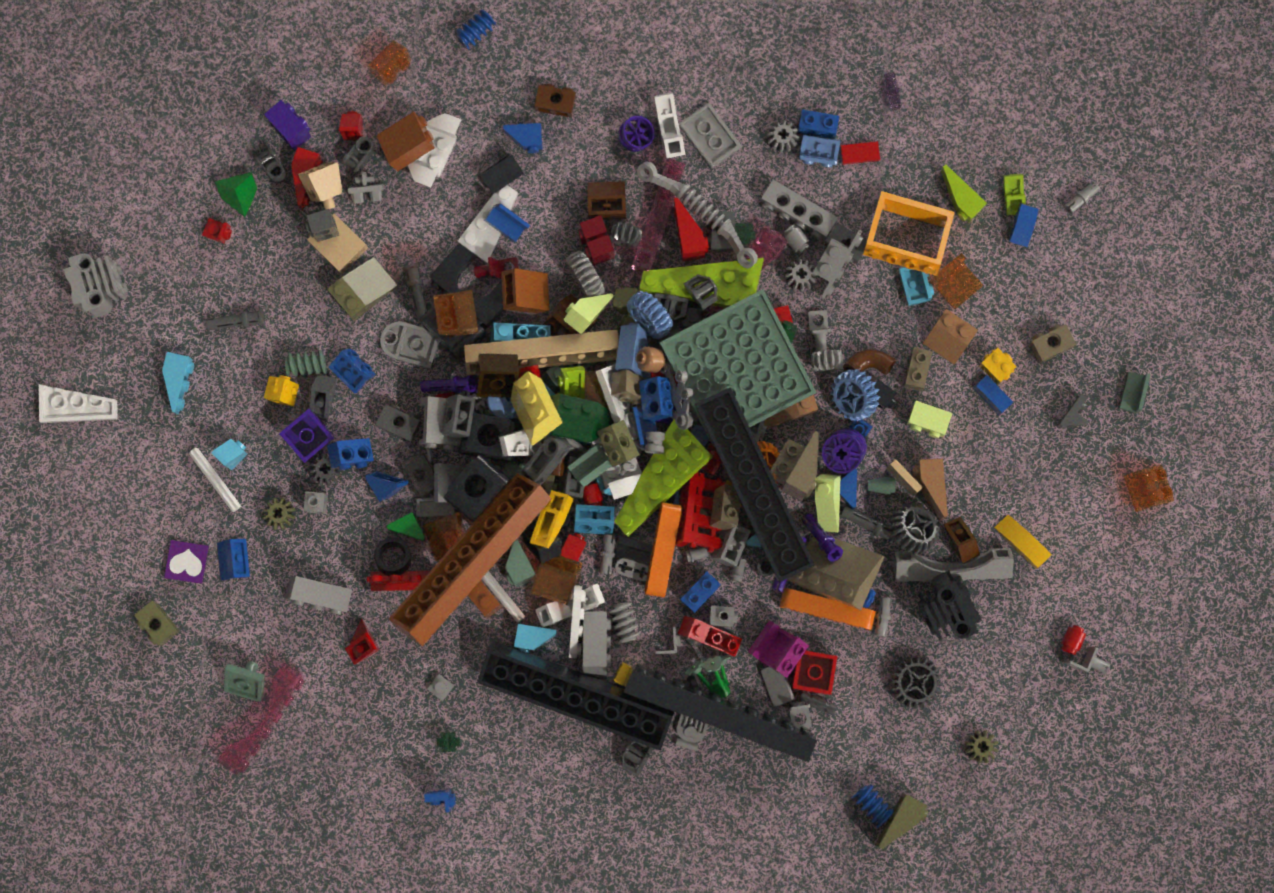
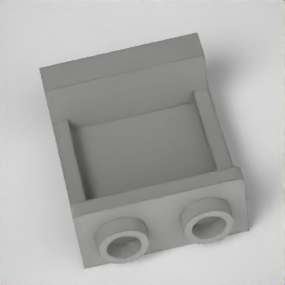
[419,396,461,451]

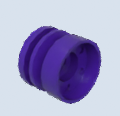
[822,428,867,474]

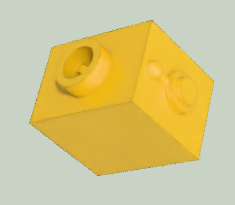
[979,348,1017,385]
[264,375,299,407]

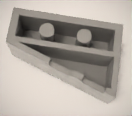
[285,576,352,615]
[583,611,611,679]

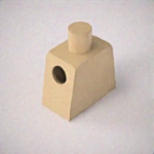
[298,162,342,210]

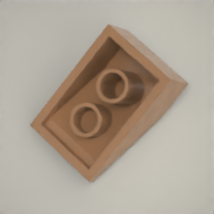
[764,395,818,429]
[912,458,948,520]

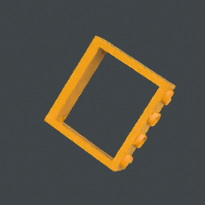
[863,191,955,276]

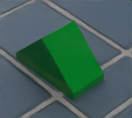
[386,513,426,542]

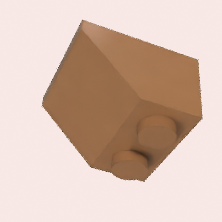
[923,309,978,365]

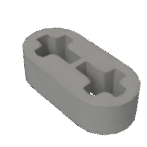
[615,556,649,581]

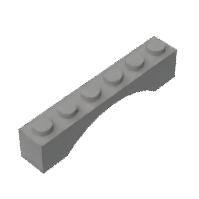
[894,548,1014,582]

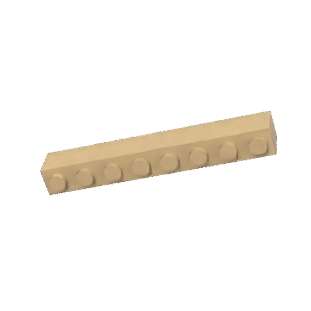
[464,330,619,375]

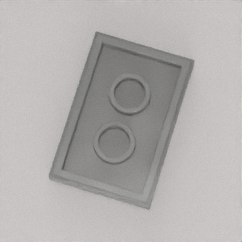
[679,103,742,169]

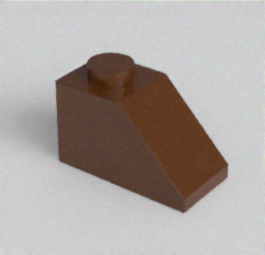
[943,517,980,563]

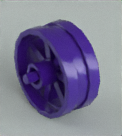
[618,116,654,152]

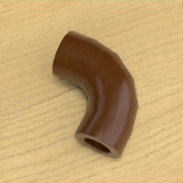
[843,349,896,375]

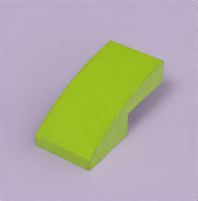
[1003,174,1026,215]

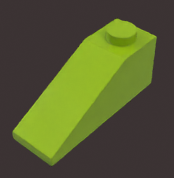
[941,164,987,223]

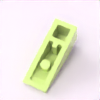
[564,293,614,334]
[815,474,841,533]

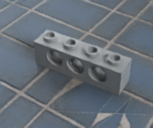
[761,179,838,240]

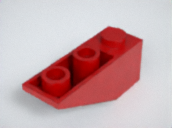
[291,147,323,210]
[678,616,742,657]

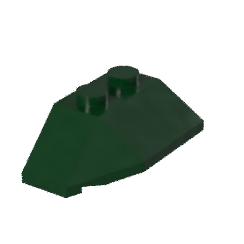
[550,394,612,443]

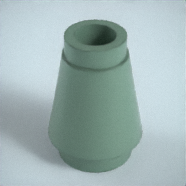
[868,476,896,495]

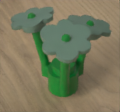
[685,655,731,698]

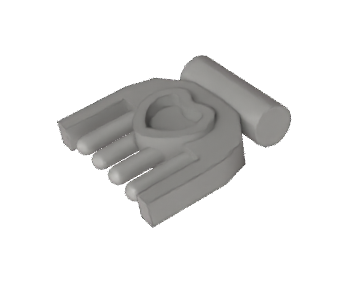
[675,714,708,751]

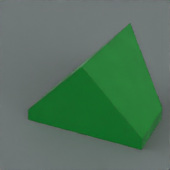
[215,172,257,217]

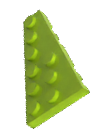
[639,258,764,308]
[614,419,713,536]

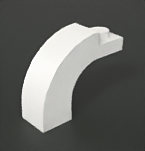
[654,93,685,158]
[535,584,605,628]

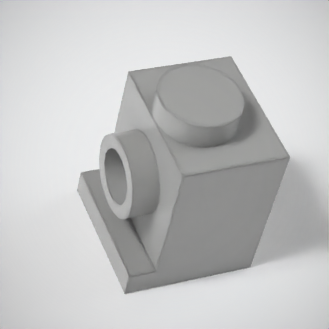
[710,606,738,627]

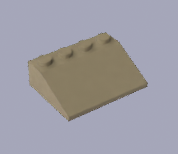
[781,431,819,502]
[787,537,884,610]

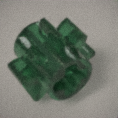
[437,732,460,752]

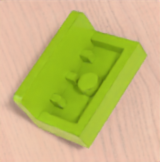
[557,366,585,399]

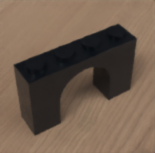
[429,243,504,329]

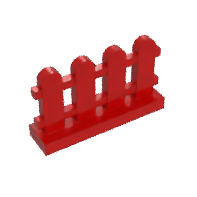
[675,472,726,553]
[367,571,430,591]

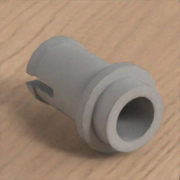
[685,547,710,563]
[729,558,746,583]

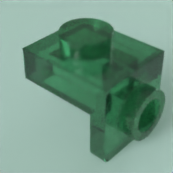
[735,223,755,245]

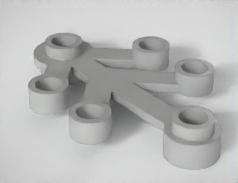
[660,360,693,430]

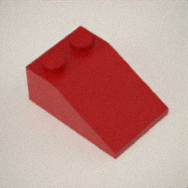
[674,198,709,262]

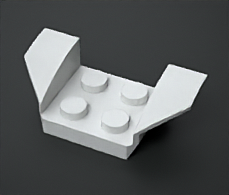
[408,113,461,188]
[591,438,642,500]

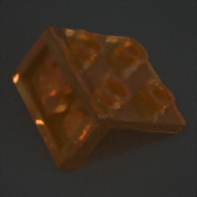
[930,253,983,309]

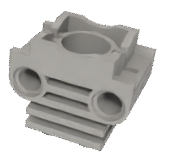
[63,253,128,319]

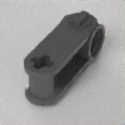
[522,434,570,485]

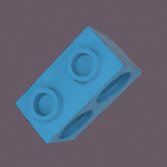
[574,505,614,535]

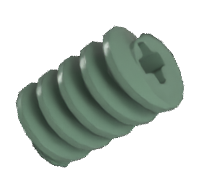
[285,350,327,377]

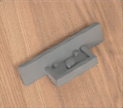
[813,230,863,300]

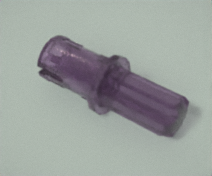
[884,72,902,110]

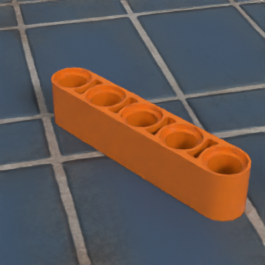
[645,502,681,598]
[779,588,876,630]

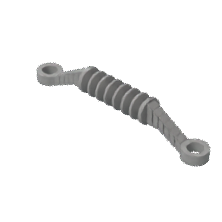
[637,161,758,268]

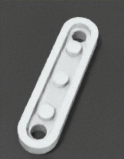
[569,585,586,659]

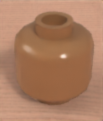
[636,346,665,373]

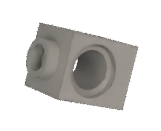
[303,491,328,514]

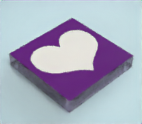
[164,540,210,584]

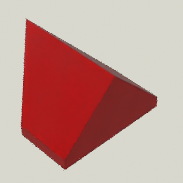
[345,618,380,665]

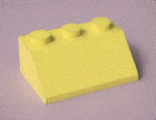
[510,372,563,445]

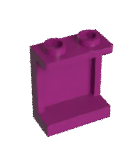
[748,620,809,678]

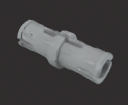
[1064,181,1100,214]
[599,535,616,575]
[874,597,892,637]

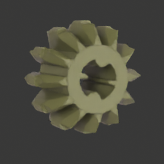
[263,498,296,530]
[965,730,999,763]

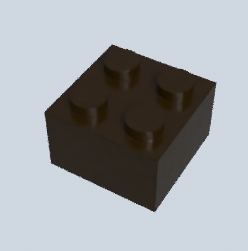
[475,353,519,398]

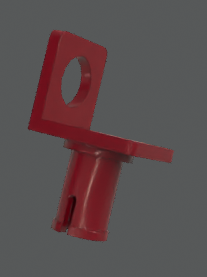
[474,257,519,279]

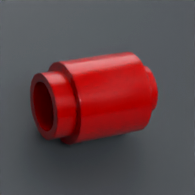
[583,481,604,506]
[1061,625,1086,655]

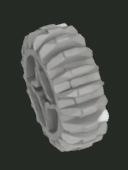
[566,250,605,298]

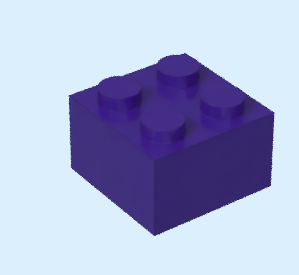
[264,100,311,151]
[279,408,335,463]

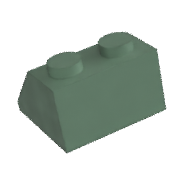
[505,540,538,588]

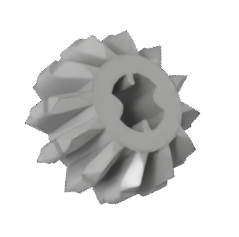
[767,120,799,153]
[785,259,817,292]
[811,350,844,372]

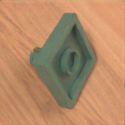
[224,661,265,703]

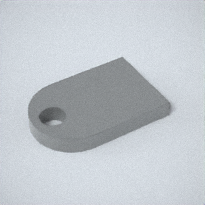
[380,322,439,369]

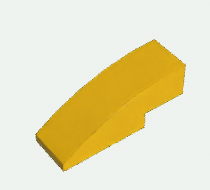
[530,490,573,548]
[994,515,1052,569]

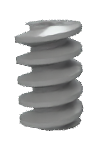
[609,602,640,645]

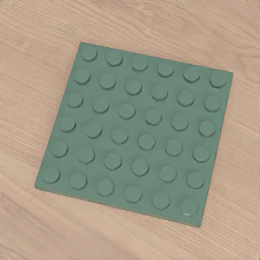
[660,289,817,446]

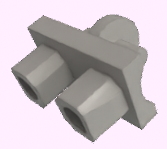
[348,172,384,204]

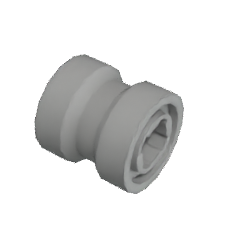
[645,432,665,454]

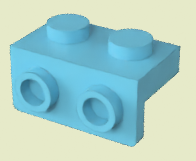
[898,267,934,306]

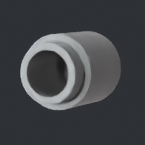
[783,224,810,253]

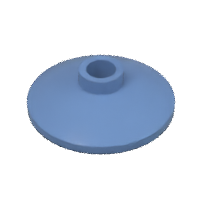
[487,397,517,419]

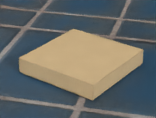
[887,460,922,496]

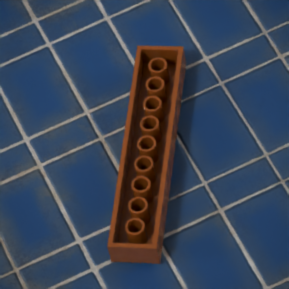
[388,473,551,646]

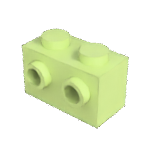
[906,401,952,439]

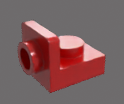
[202,218,232,244]

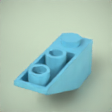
[490,322,551,343]
[162,352,194,415]

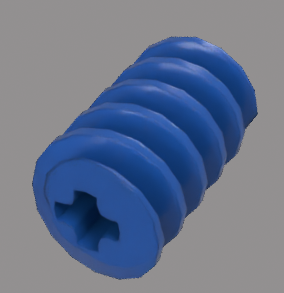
[456,9,497,50]
[851,784,894,829]

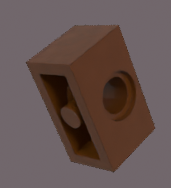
[534,84,576,118]

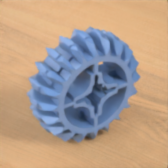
[626,291,673,340]
[830,369,880,421]

